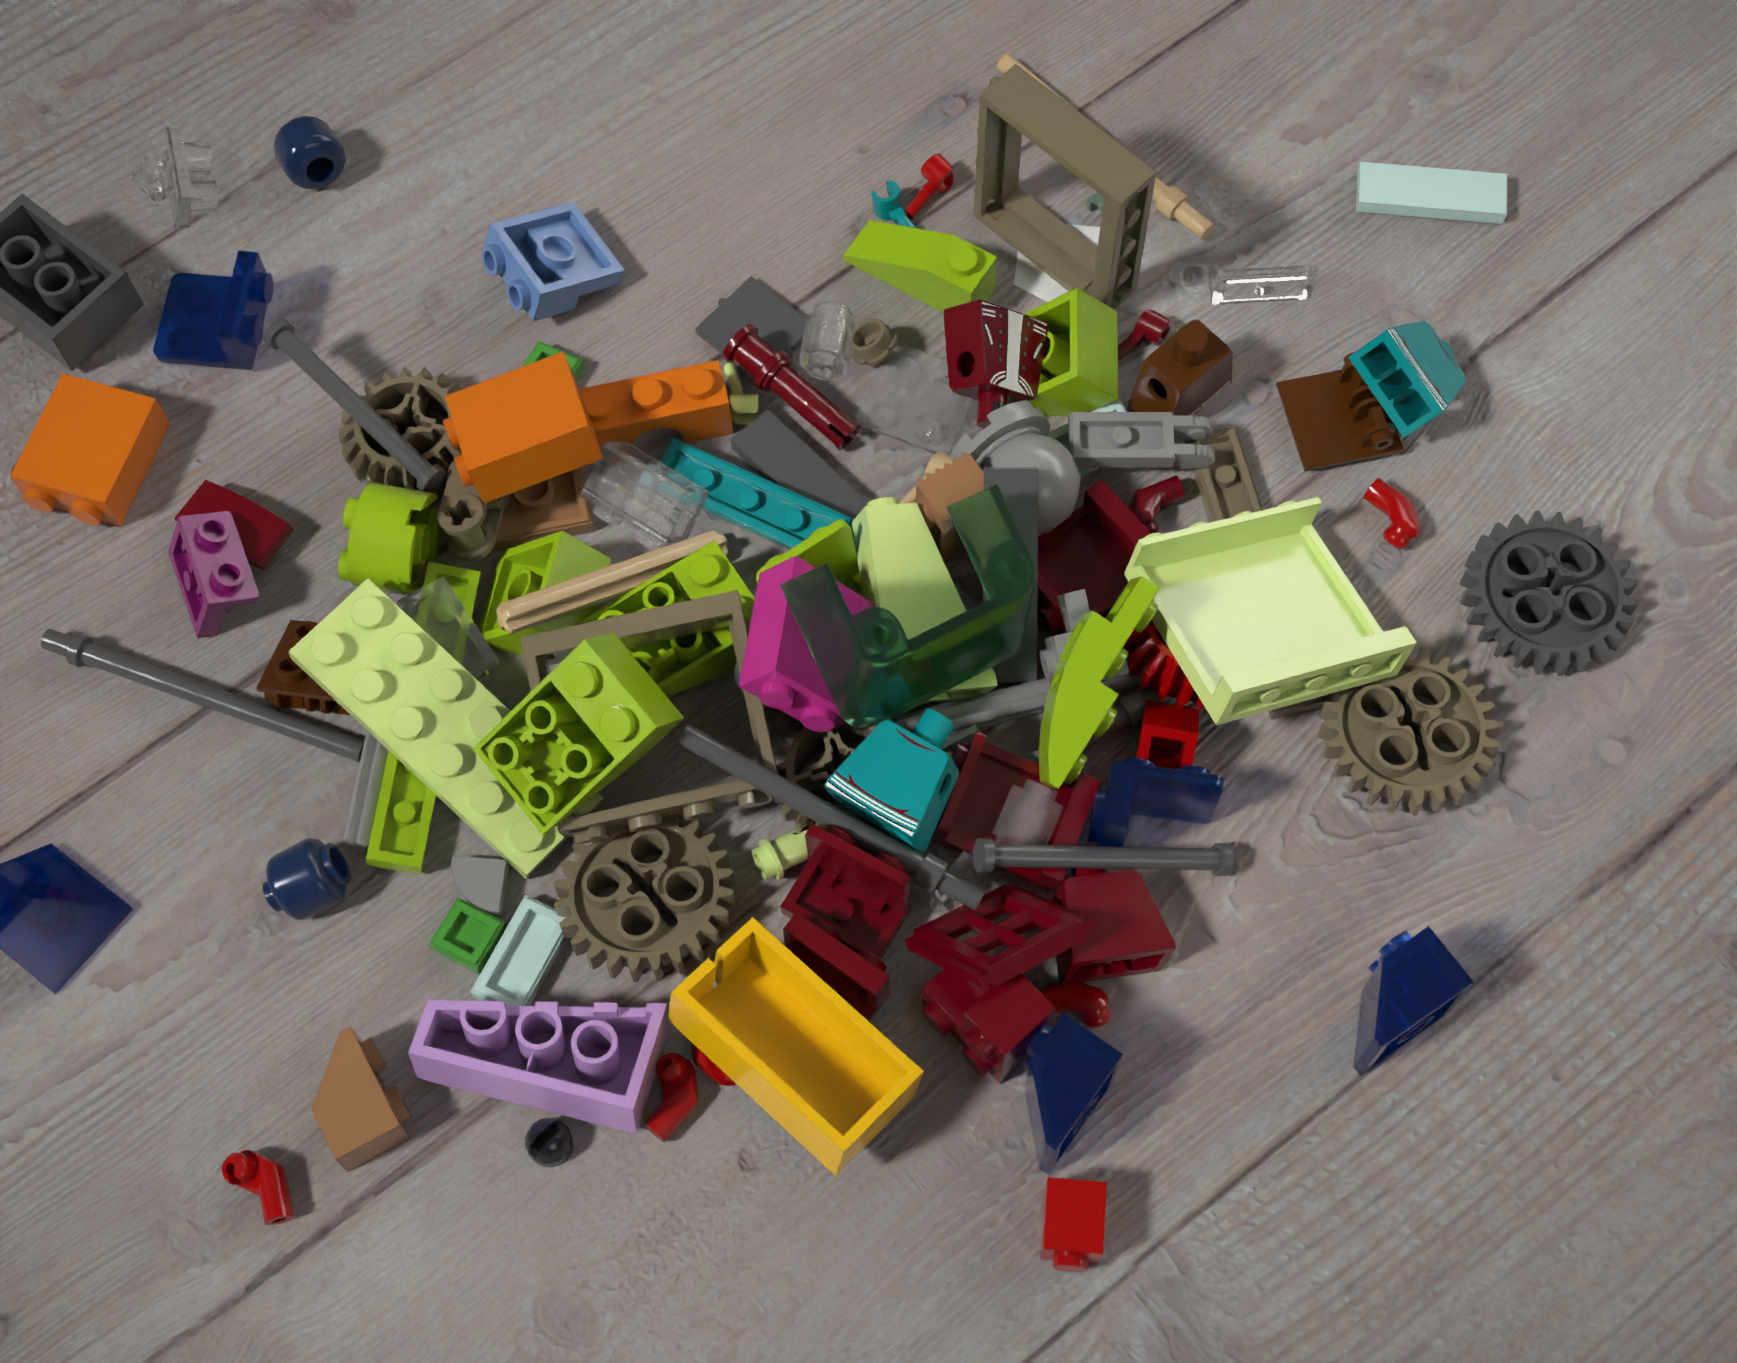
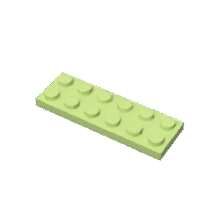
[288,578,603,879]

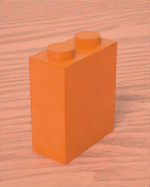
[443,351,603,503]
[10,373,170,527]

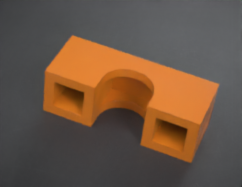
[580,360,733,464]

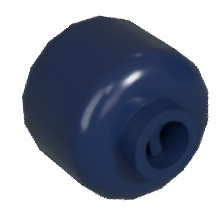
[274,116,346,190]
[262,838,351,920]

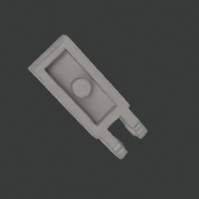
[1068,412,1215,469]

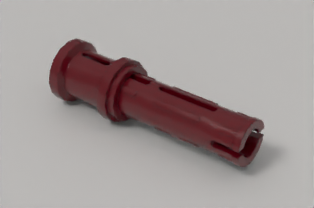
[722,323,861,451]

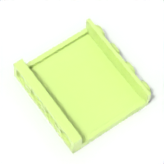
[1124,497,1417,726]

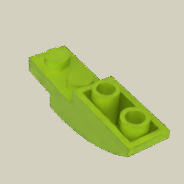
[1039,576,1160,789]

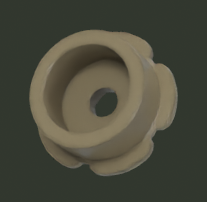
[849,318,897,365]

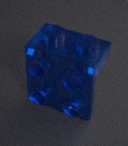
[153,250,274,370]
[1087,758,1224,847]

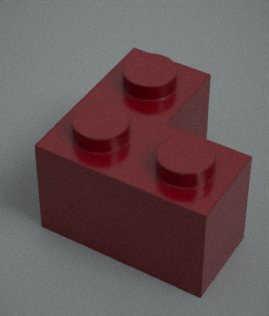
[922,968,1056,1084]

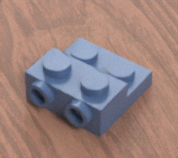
[481,202,625,322]

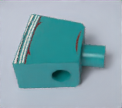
[1348,321,1466,438]
[824,708,959,854]

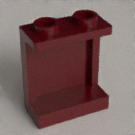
[1037,479,1152,635]
[930,730,1100,891]

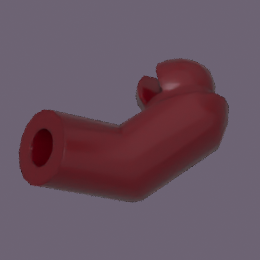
[1128,475,1185,533]

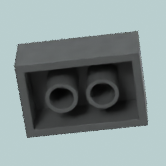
[0,193,144,371]

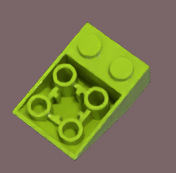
[578,540,755,696]
[473,632,684,835]

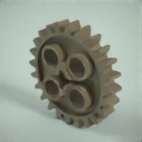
[1318,649,1500,816]
[554,814,737,982]

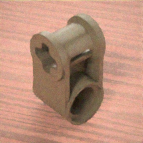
[437,461,510,562]

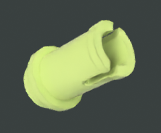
[752,821,814,880]

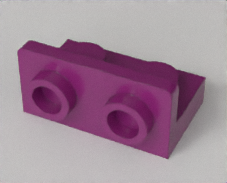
[168,511,259,638]

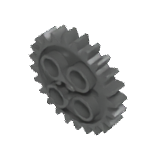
[1460,511,1639,676]

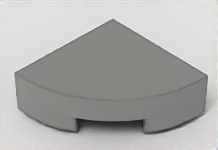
[451,856,509,918]

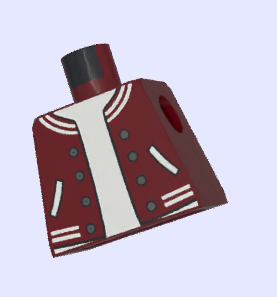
[943,299,1048,428]

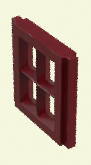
[905,884,1095,988]

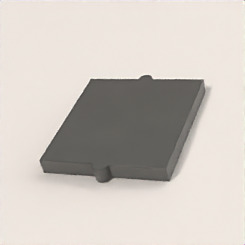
[695,276,815,379]

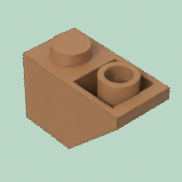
[311,1026,411,1172]

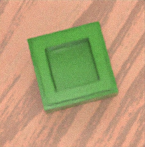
[428,897,507,975]

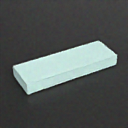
[1356,162,1507,224]

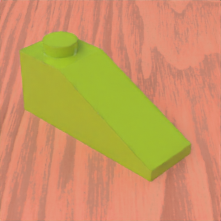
[843,220,997,313]

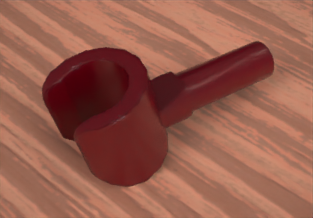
[1118,310,1170,361]

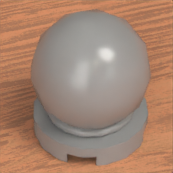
[951,400,1081,534]

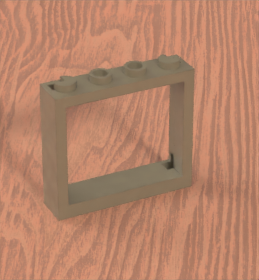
[974,64,1157,310]
[520,590,779,844]

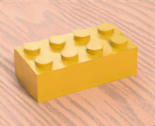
[668,917,924,1176]

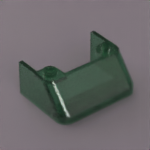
[780,484,1035,729]

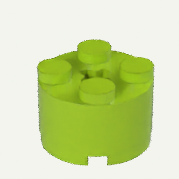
[338,482,441,597]

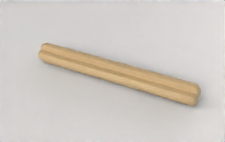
[496,530,728,634]

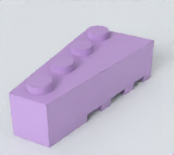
[408,1000,670,1134]

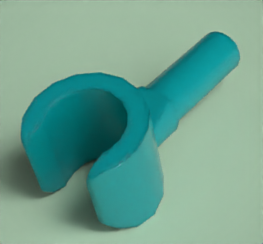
[871,180,917,228]

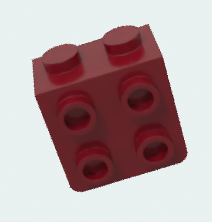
[780,825,911,960]
[783,912,890,1022]

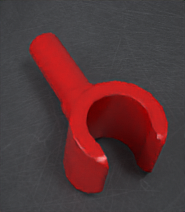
[904,153,954,219]

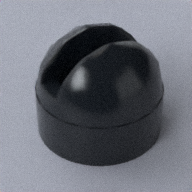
[525,1118,574,1168]

